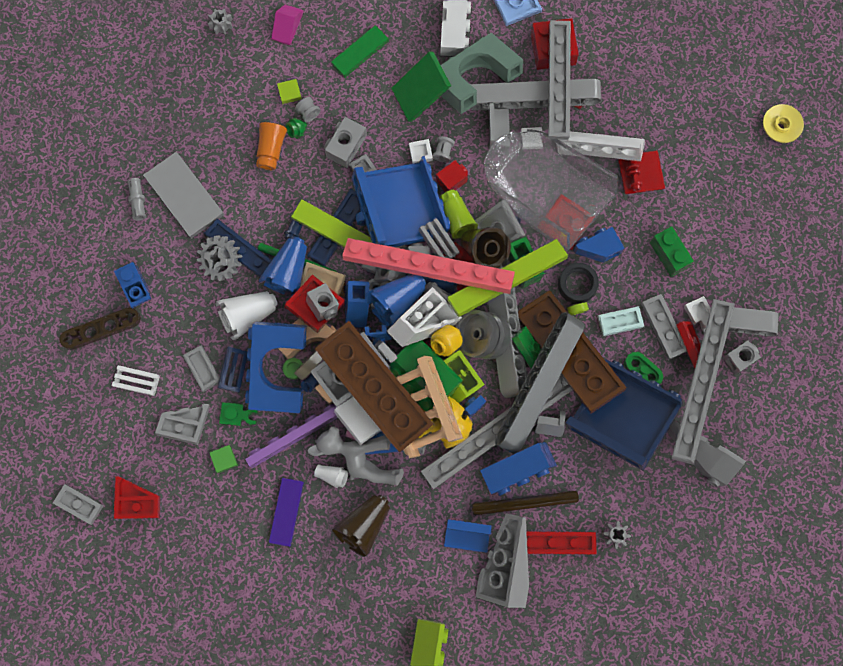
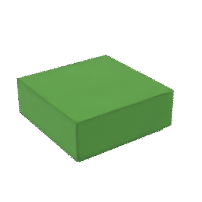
[210,445,238,473]

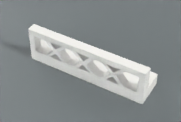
[557,131,645,161]

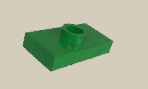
[512,326,541,369]

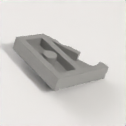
[155,404,210,445]

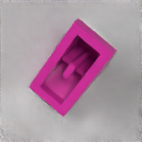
[271,5,304,45]

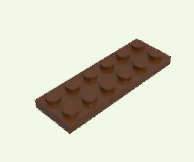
[518,290,626,414]
[315,321,434,453]

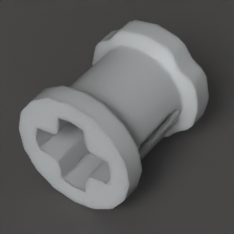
[432,136,455,163]

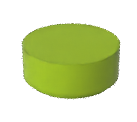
[567,302,589,316]

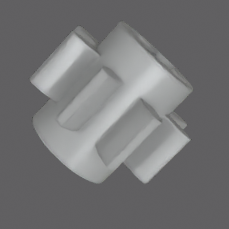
[208,9,233,34]
[602,521,631,549]

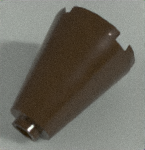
[461,227,511,268]
[332,495,390,557]

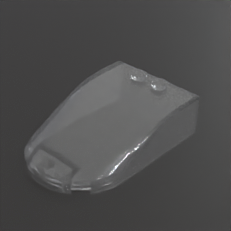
[485,129,618,252]

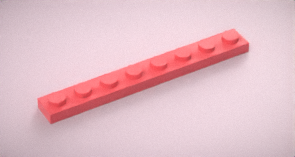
[342,238,515,294]

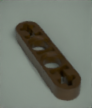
[59,307,141,350]

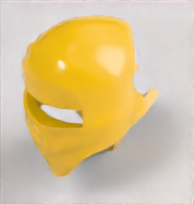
[419,396,473,448]

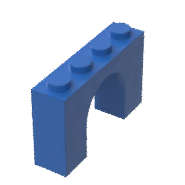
[245,322,307,413]

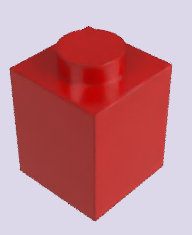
[436,160,468,192]

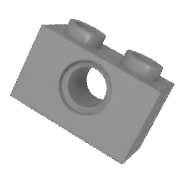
[324,117,367,168]

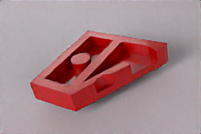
[114,476,160,519]

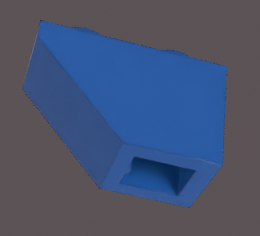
[573,227,625,263]
[114,262,151,308]
[345,281,369,328]

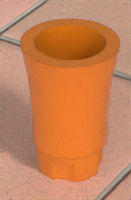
[256,122,287,171]

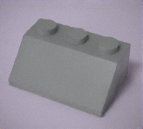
[310,332,390,407]

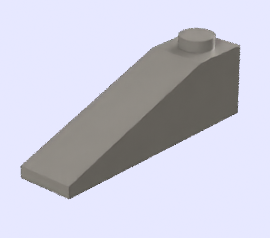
[667,421,746,487]
[476,513,529,608]

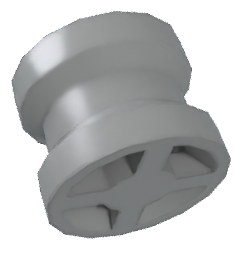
[295,97,321,123]

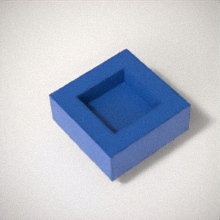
[463,395,486,417]

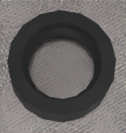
[558,263,599,304]

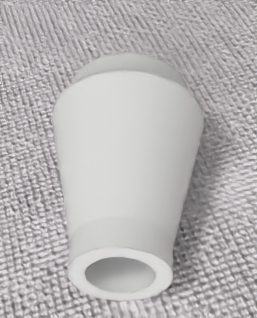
[314,464,348,488]

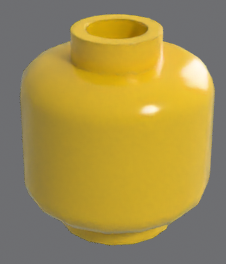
[431,324,463,356]

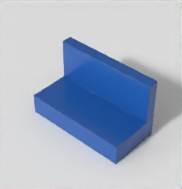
[444,519,492,553]

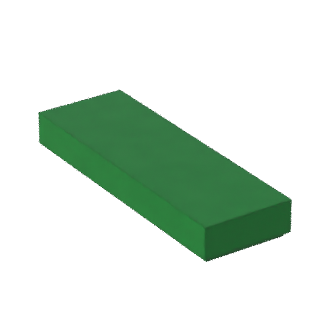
[331,25,389,78]

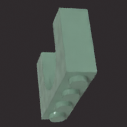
[441,33,523,114]

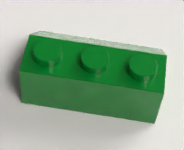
[389,340,463,412]

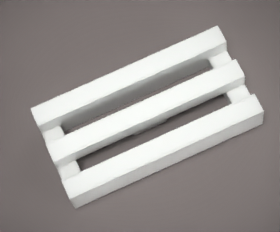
[112,365,160,396]

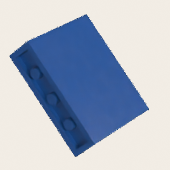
[352,156,450,247]

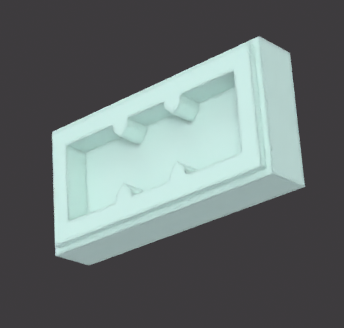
[597,306,644,337]

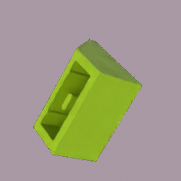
[444,350,485,403]
[410,618,449,666]

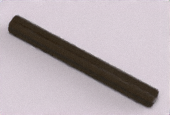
[472,491,579,516]

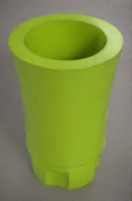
[439,190,478,239]

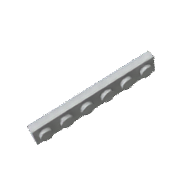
[548,20,571,140]

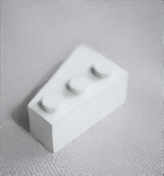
[440,0,471,56]
[387,287,463,347]

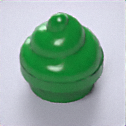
[285,118,307,139]

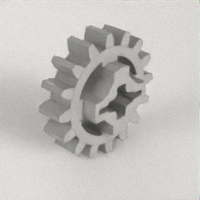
[197,235,242,281]

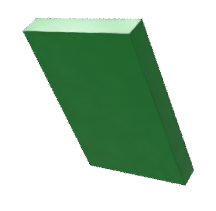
[391,52,451,122]

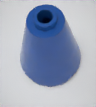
[259,237,307,297]
[366,274,426,327]

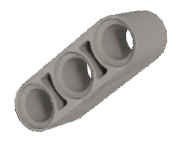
[728,307,779,336]

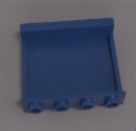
[566,359,683,471]

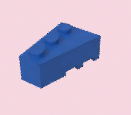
[480,442,557,496]

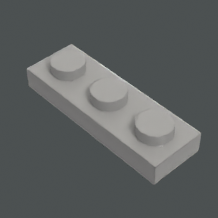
[641,294,687,360]

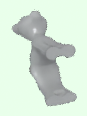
[308,427,404,486]

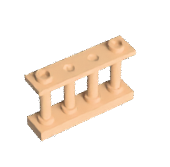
[396,356,463,458]

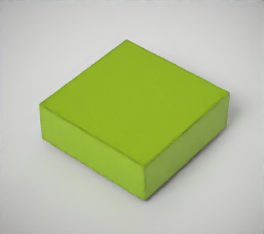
[277,79,302,104]

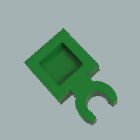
[219,402,259,426]

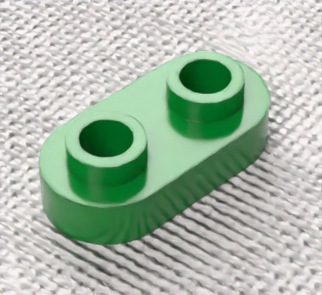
[624,352,663,384]

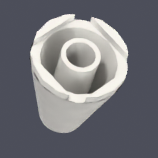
[216,291,278,340]

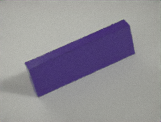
[269,478,304,547]

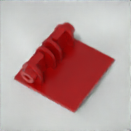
[618,151,665,195]

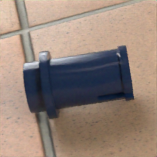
[284,219,303,240]
[301,373,319,393]

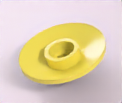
[763,104,804,143]

